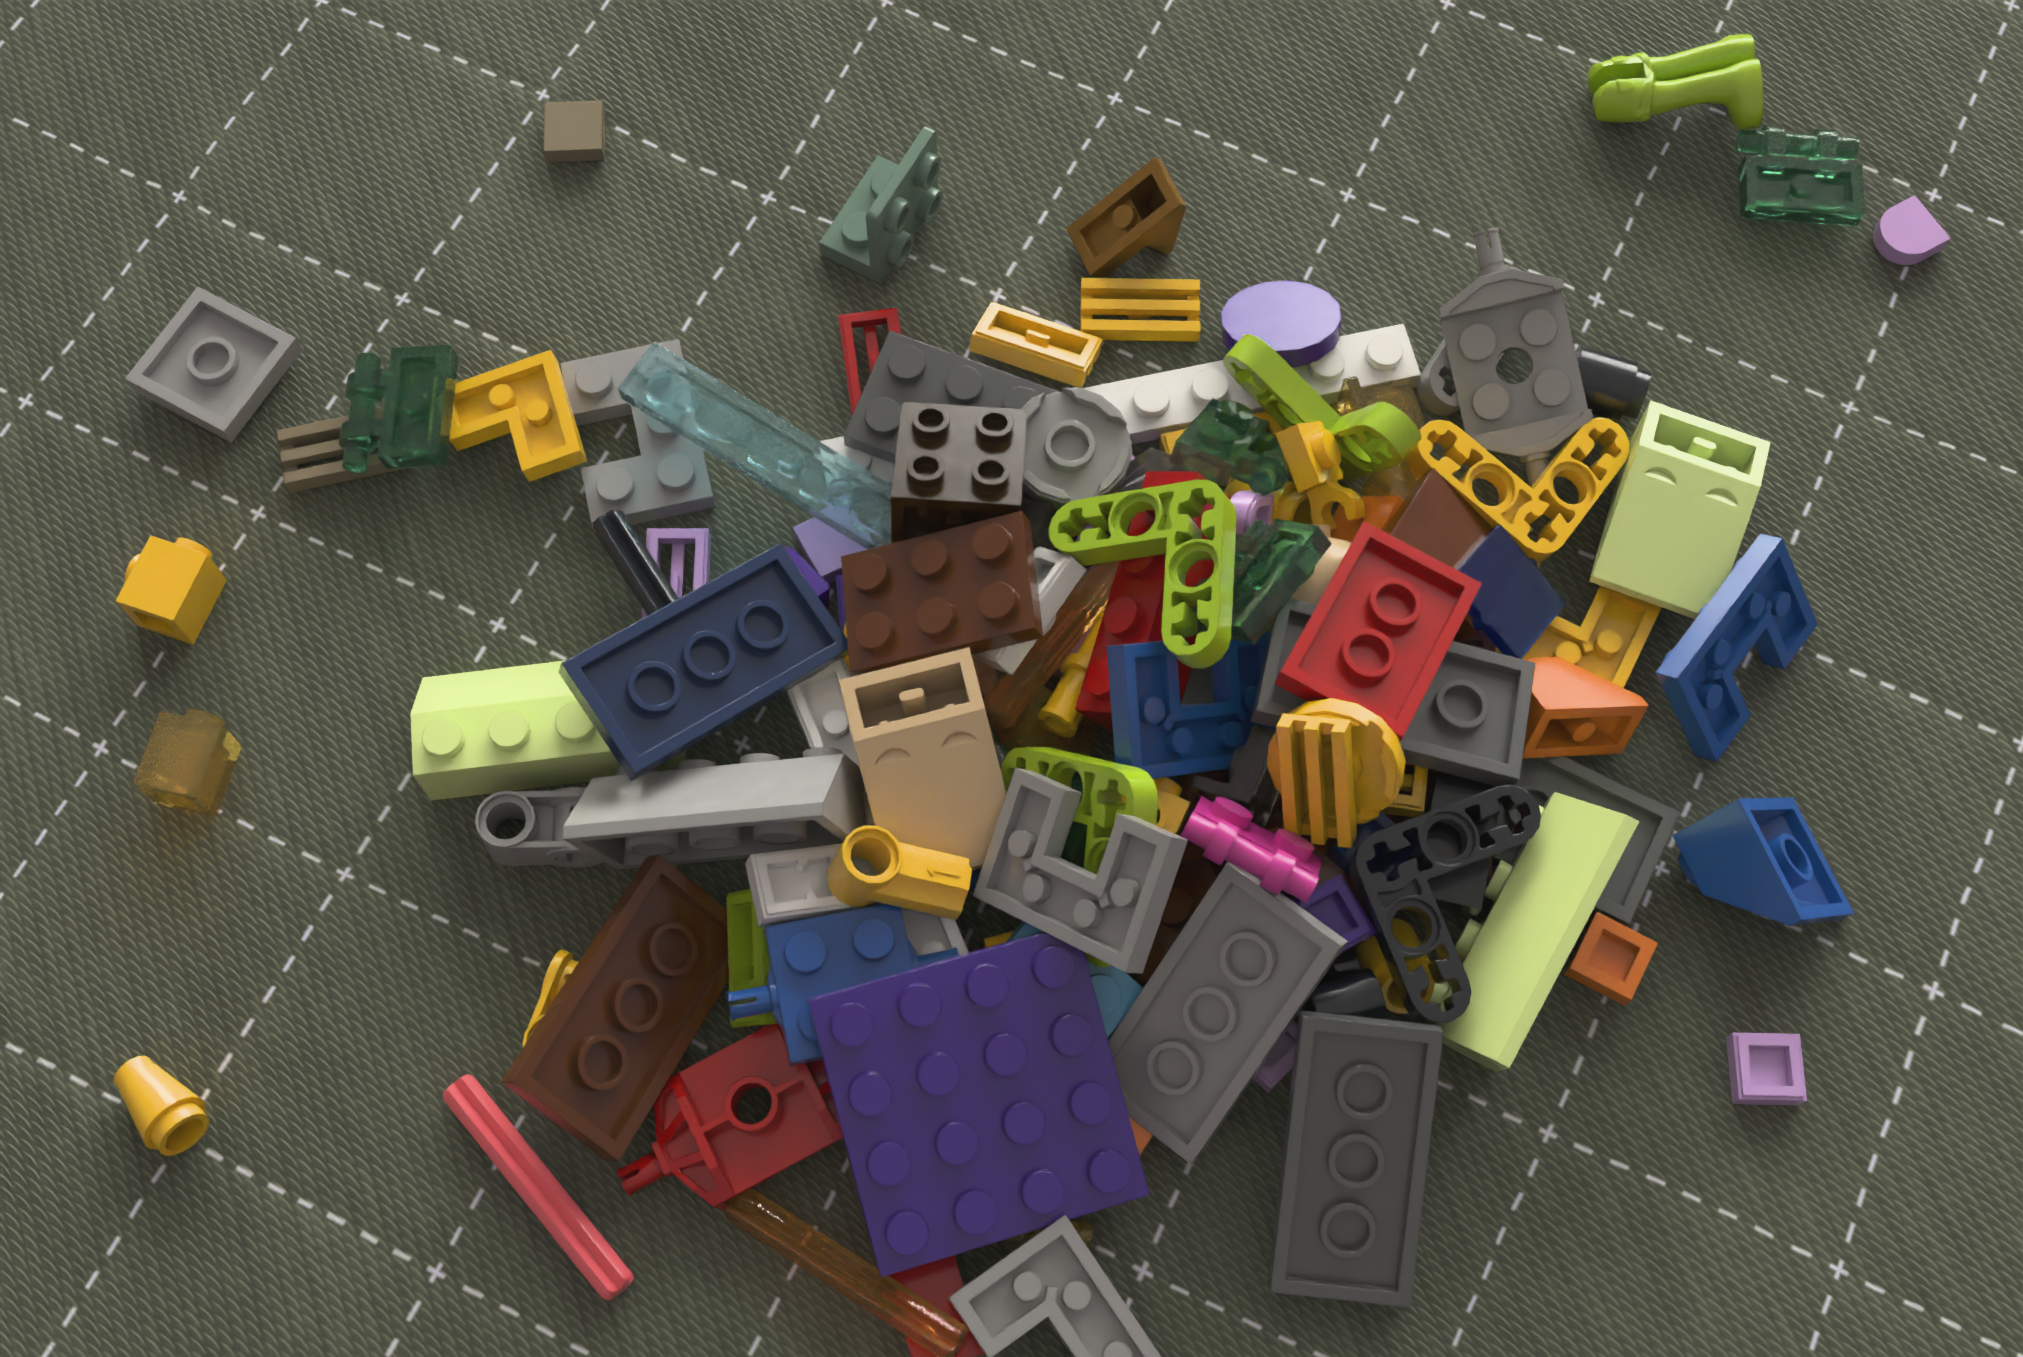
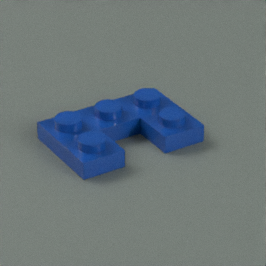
[1655,534,1817,762]
[1107,631,1276,779]

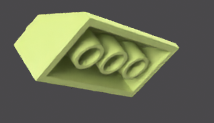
[410,661,687,801]
[1427,792,1640,1072]

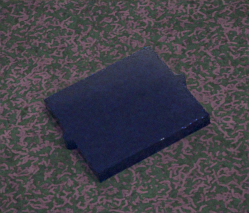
[1456,524,1566,659]

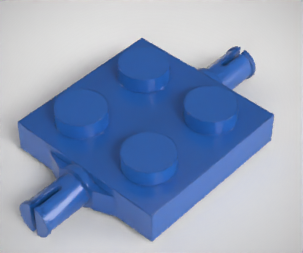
[726,904,959,1066]

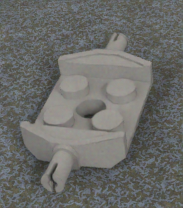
[1438,228,1593,495]

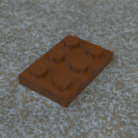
[841,511,1043,676]

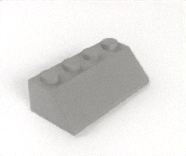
[562,747,865,870]

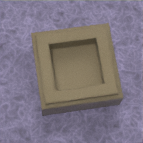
[544,100,605,163]

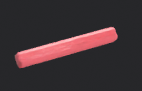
[443,1074,634,1301]

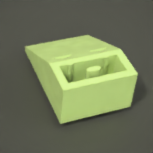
[1589,401,1771,619]

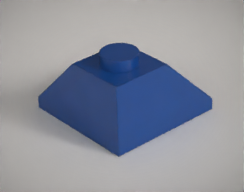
[1672,797,1854,926]

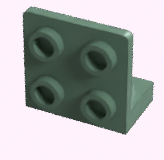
[819,126,943,284]

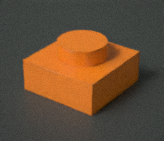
[1564,912,1658,1006]

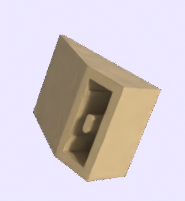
[839,647,1007,870]

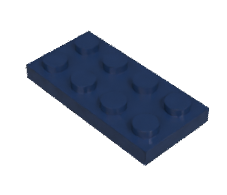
[558,543,848,782]

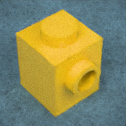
[116,535,227,645]

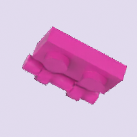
[1180,796,1323,903]

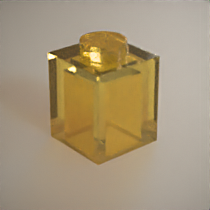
[133,709,242,817]

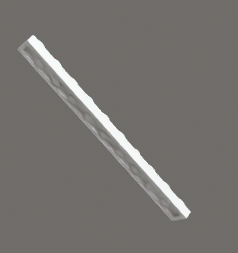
[818,324,1421,506]

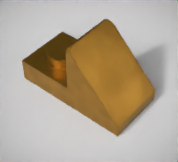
[1066,157,1187,278]

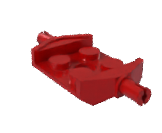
[616,1024,843,1211]

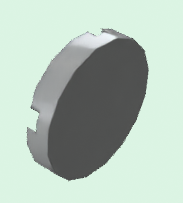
[1021,387,1132,510]

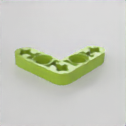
[1223,334,1421,481]
[1049,479,1237,669]
[1001,747,1158,967]

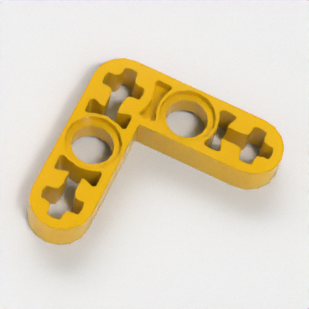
[1405,417,1630,565]

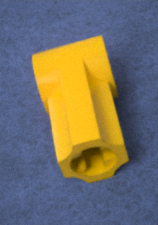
[826,825,972,920]

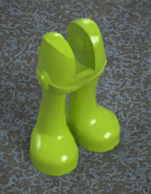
[1587,33,1764,130]

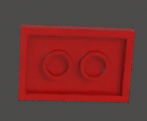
[1274,521,1482,741]

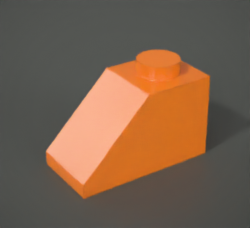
[1519,657,1649,759]

